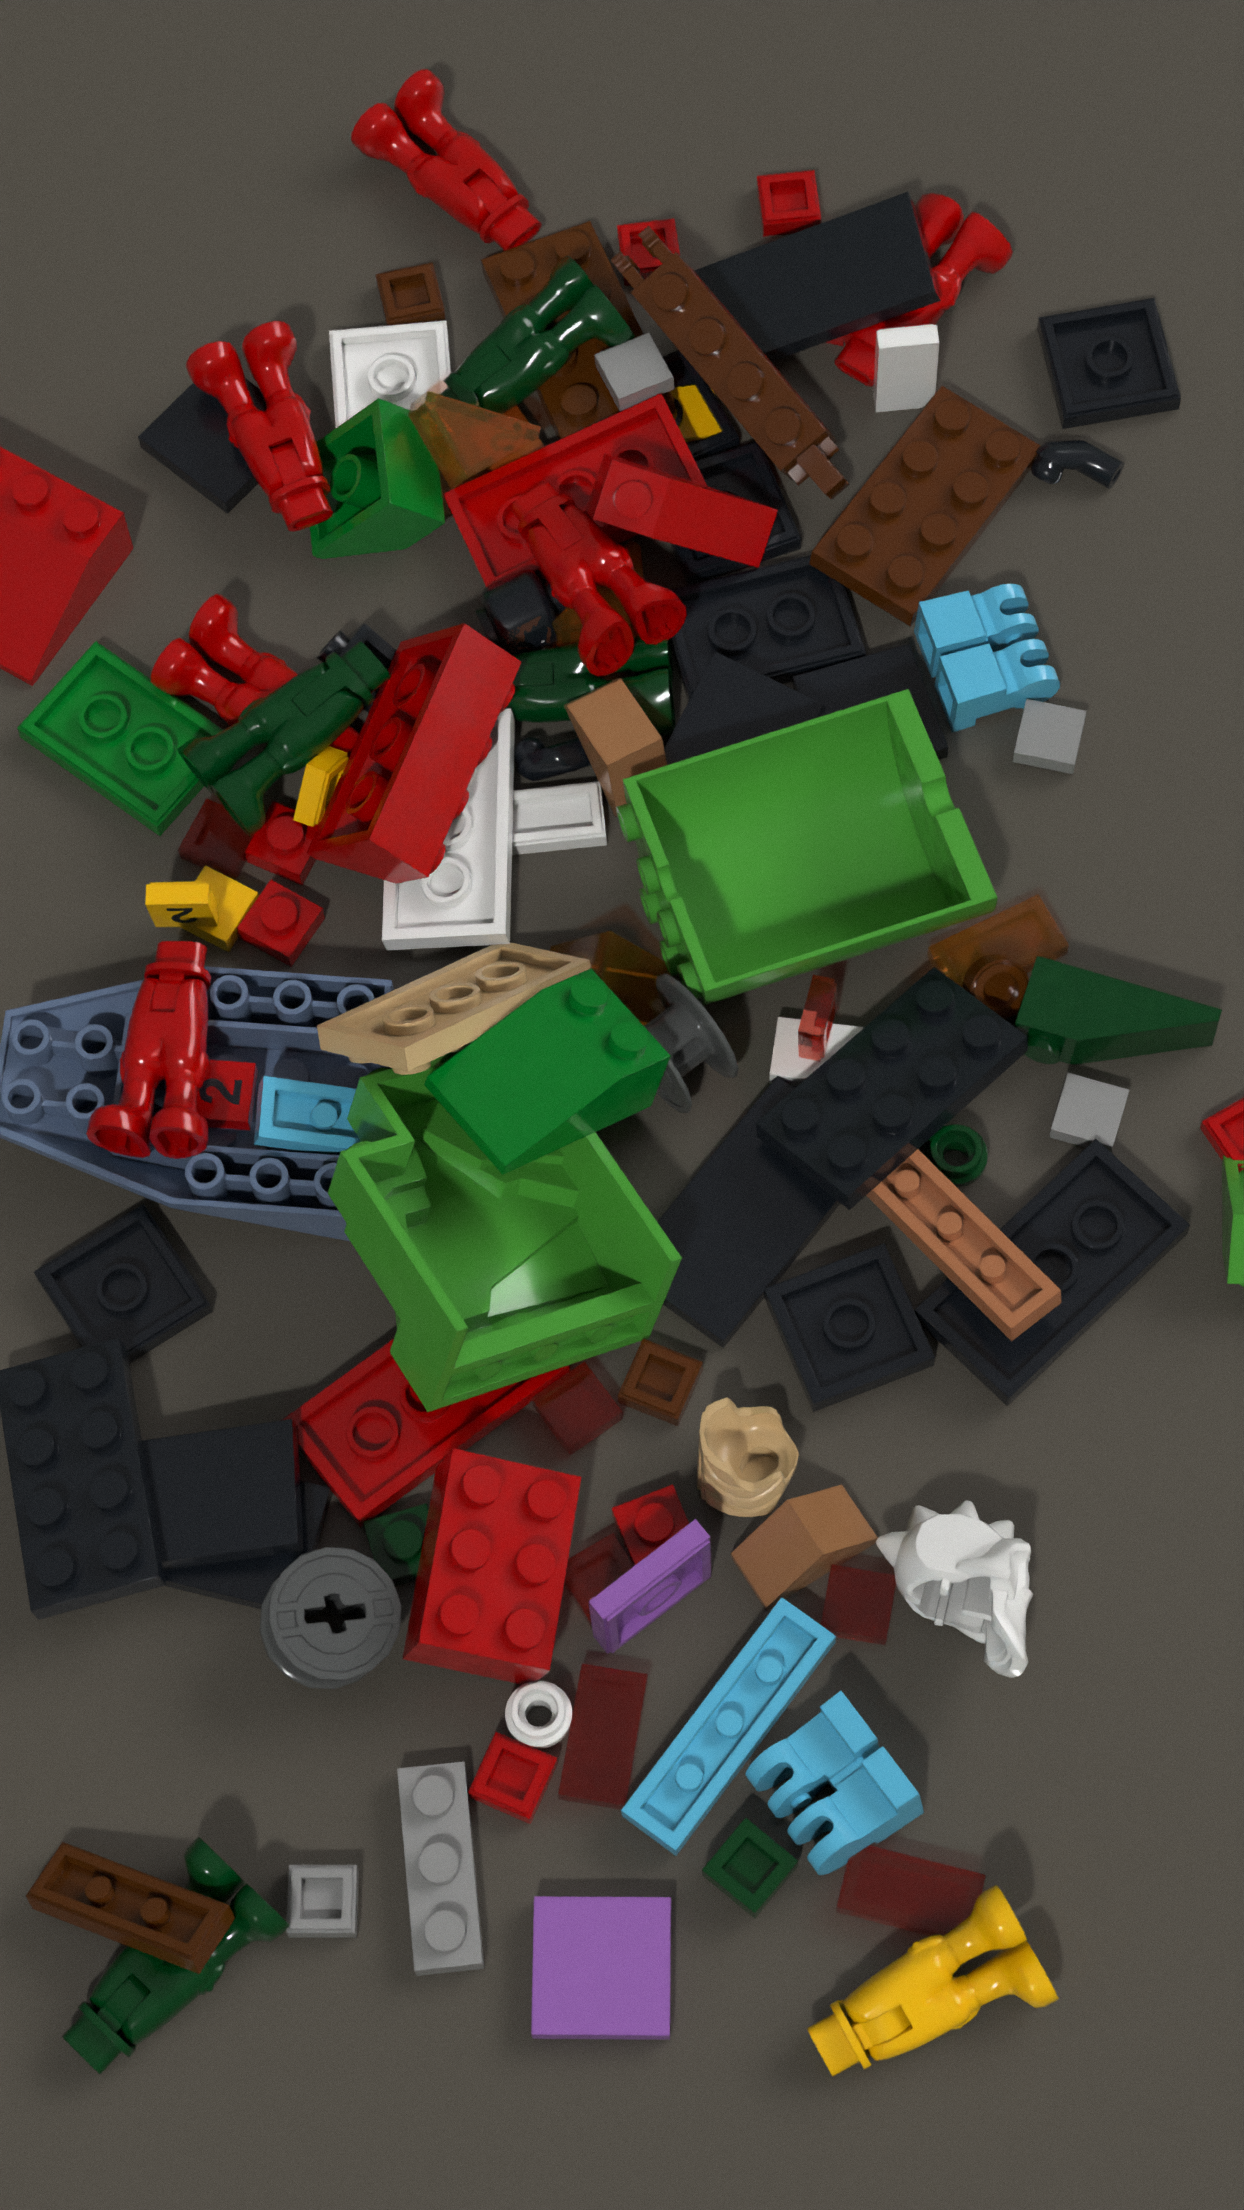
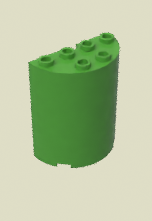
[616,689,998,1006]

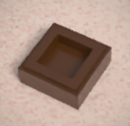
[375,262,446,326]
[617,1339,703,1426]

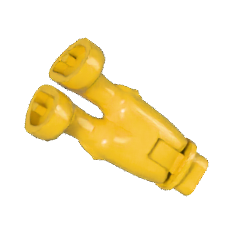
[807,1884,1059,2077]

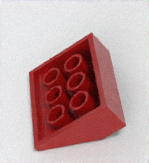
[0,446,134,686]

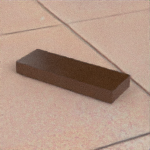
[26,1842,235,1974]

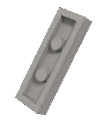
[397,1761,484,1976]

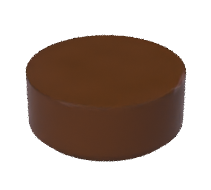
[962,954,1029,1019]

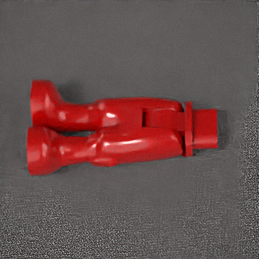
[351,69,542,251]
[834,193,1013,387]
[186,321,333,532]
[511,483,687,676]
[151,594,360,757]
[86,941,212,1159]

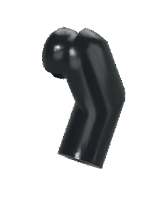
[1031,440,1124,489]
[514,737,591,781]

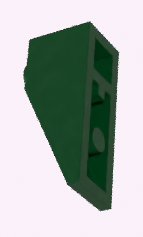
[1015,956,1222,1065]

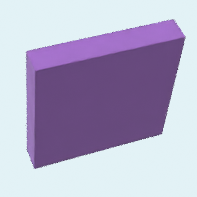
[588,1519,711,1654]
[531,1896,671,2040]

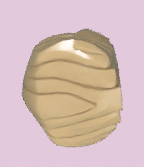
[697,1397,799,1517]

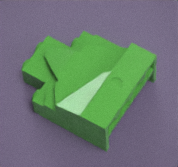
[328,1052,682,1412]

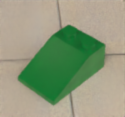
[424,968,671,1175]

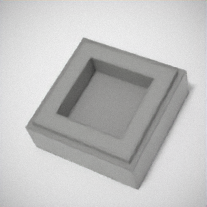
[594,333,675,411]
[1013,699,1087,774]
[1049,1073,1129,1153]
[286,1865,359,1938]

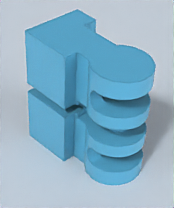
[914,584,1061,733]
[745,1691,924,1875]

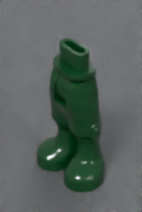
[427,255,635,438]
[505,635,675,736]
[177,641,391,837]
[62,1836,290,2074]

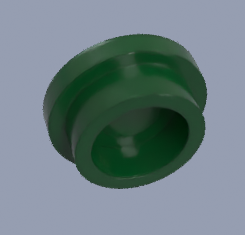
[923,1124,988,1187]

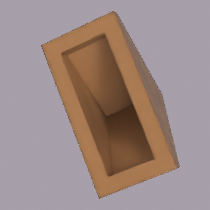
[564,678,667,817]
[731,1485,878,1611]

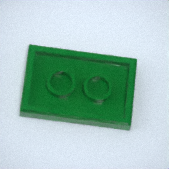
[17,641,223,836]

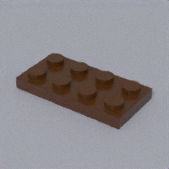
[481,221,676,440]
[809,386,1041,627]

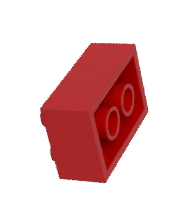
[402,1448,581,1685]

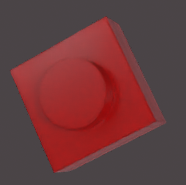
[245,801,320,885]
[237,880,325,967]
[612,1484,689,1567]

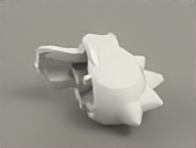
[876,1500,1033,1678]

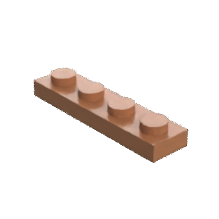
[866,1149,1061,1341]

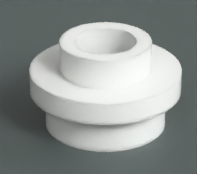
[505,1680,573,1749]

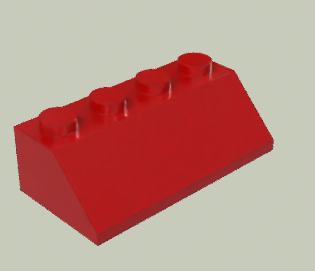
[307,623,521,884]

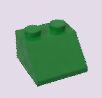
[310,398,445,559]

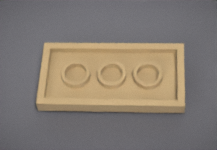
[317,942,591,1075]

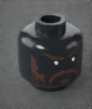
[475,569,570,656]

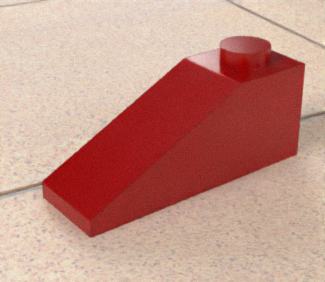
[586,453,778,568]

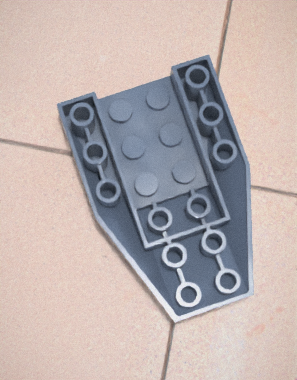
[0,966,394,1241]

